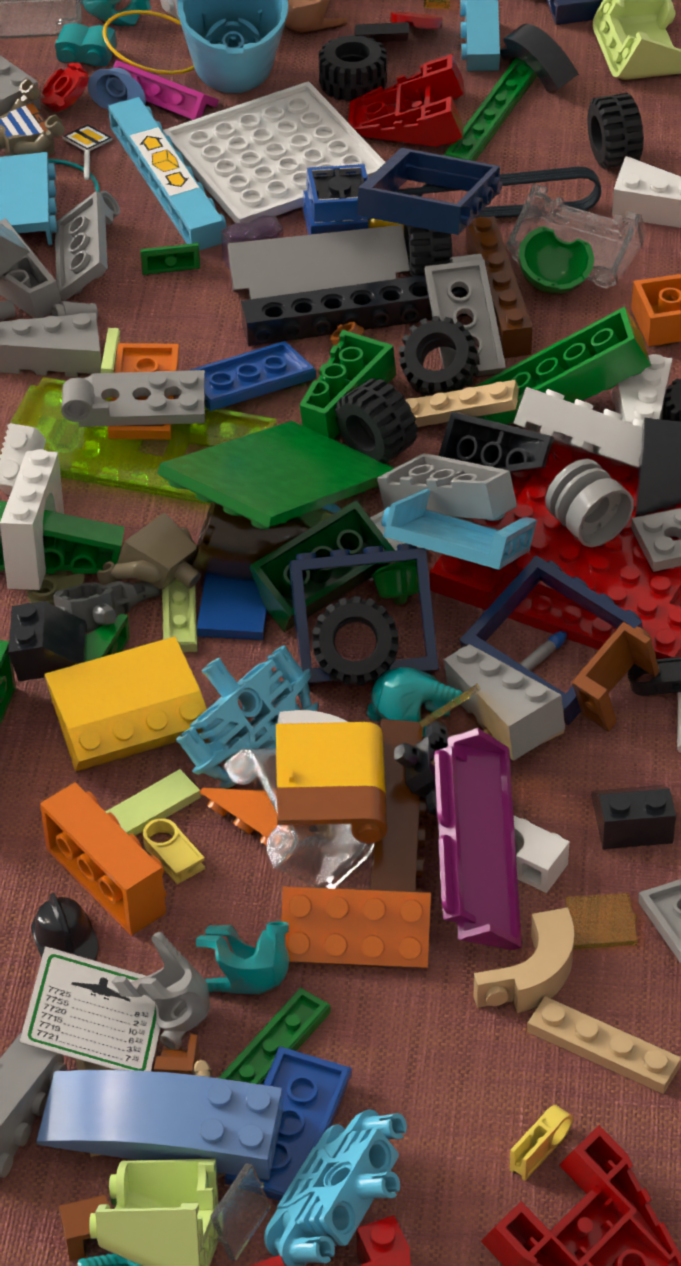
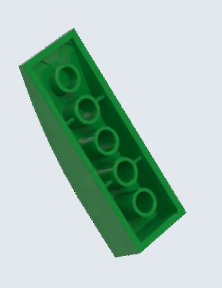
[474,306,652,425]

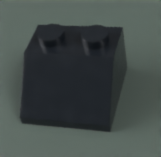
[8,601,87,682]
[591,785,676,849]

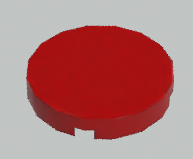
[390,12,443,29]
[41,63,89,112]

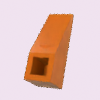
[200,788,311,854]

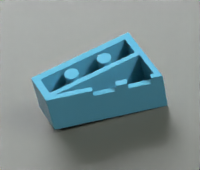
[460,0,500,71]

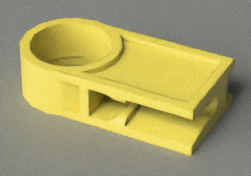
[143,818,205,885]
[510,1105,573,1181]

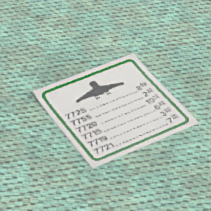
[19,946,160,1071]

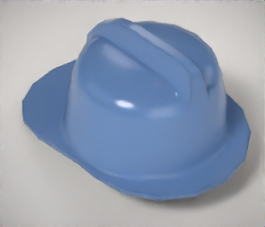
[87,68,146,110]

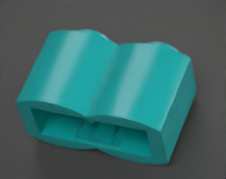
[55,23,117,66]

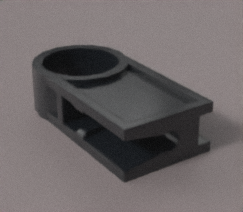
[628,657,681,696]

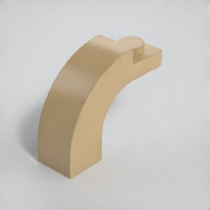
[473,907,574,1013]

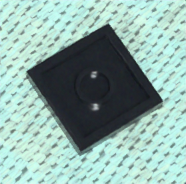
[354,22,409,42]

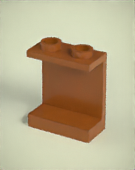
[571,622,660,732]

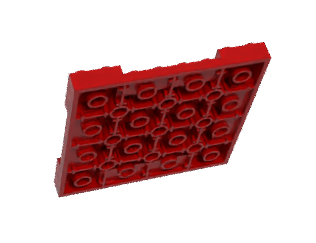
[430,440,681,659]

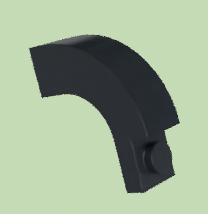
[500,24,579,92]

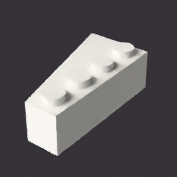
[612,354,672,424]
[514,387,643,468]

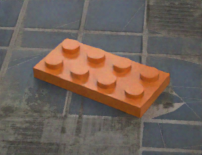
[107,343,180,440]
[281,886,431,968]

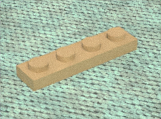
[405,380,519,427]
[527,996,681,1094]

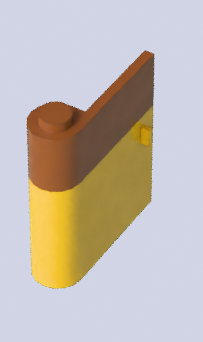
[276,722,388,844]

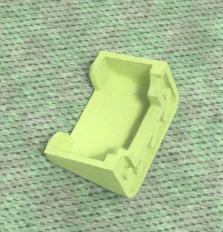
[593,0,681,80]
[89,1158,220,1266]

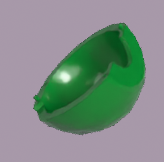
[518,226,594,295]

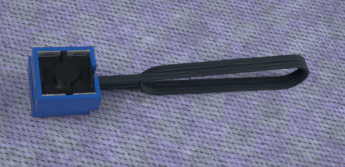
[303,164,602,235]

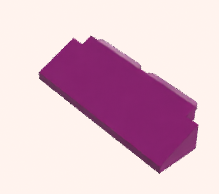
[434,728,522,950]

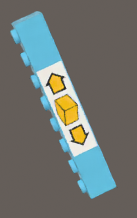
[108,97,227,250]

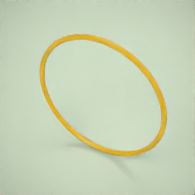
[103,10,195,75]

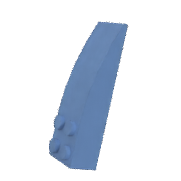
[36,1070,283,1180]

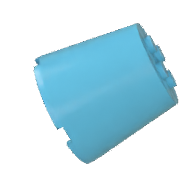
[177,0,288,93]

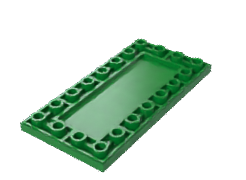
[157,421,395,530]

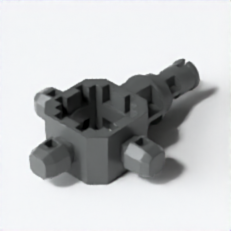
[53,581,161,633]

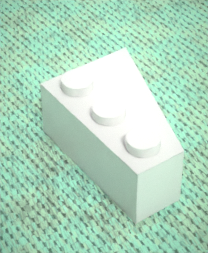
[612,156,681,228]

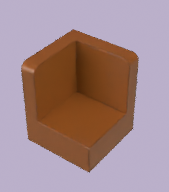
[154,1034,200,1075]
[59,1195,108,1261]

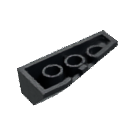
[438,411,554,473]

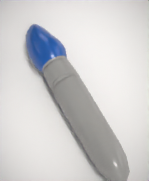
[520,631,567,671]

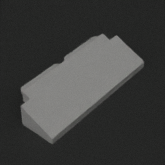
[227,225,410,299]

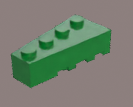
[299,330,397,439]
[0,500,125,574]

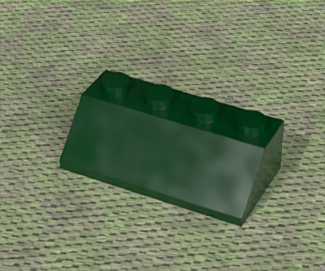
[250,500,395,632]

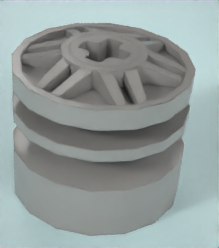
[545,459,634,547]

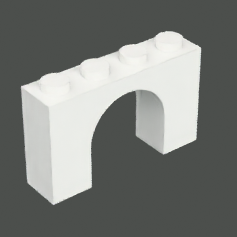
[0,449,64,590]

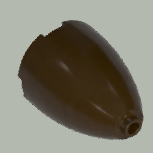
[192,502,311,581]

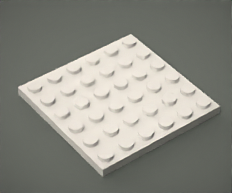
[163,81,385,228]

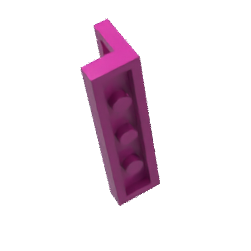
[113,60,219,120]

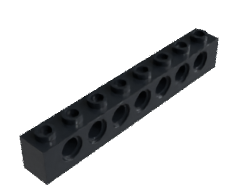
[241,275,468,346]

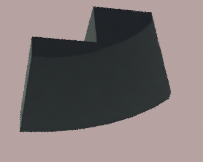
[635,418,681,517]

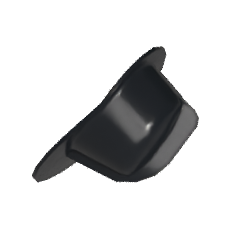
[31,893,99,960]

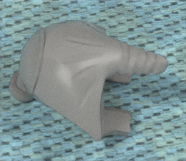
[112,932,210,1050]

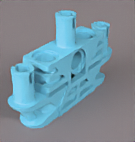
[176,645,319,789]
[264,1109,407,1266]

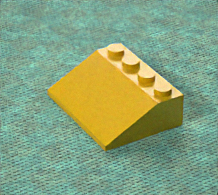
[44,637,207,772]

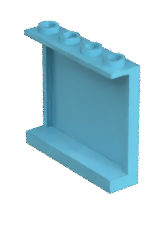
[0,152,57,245]
[382,489,537,570]

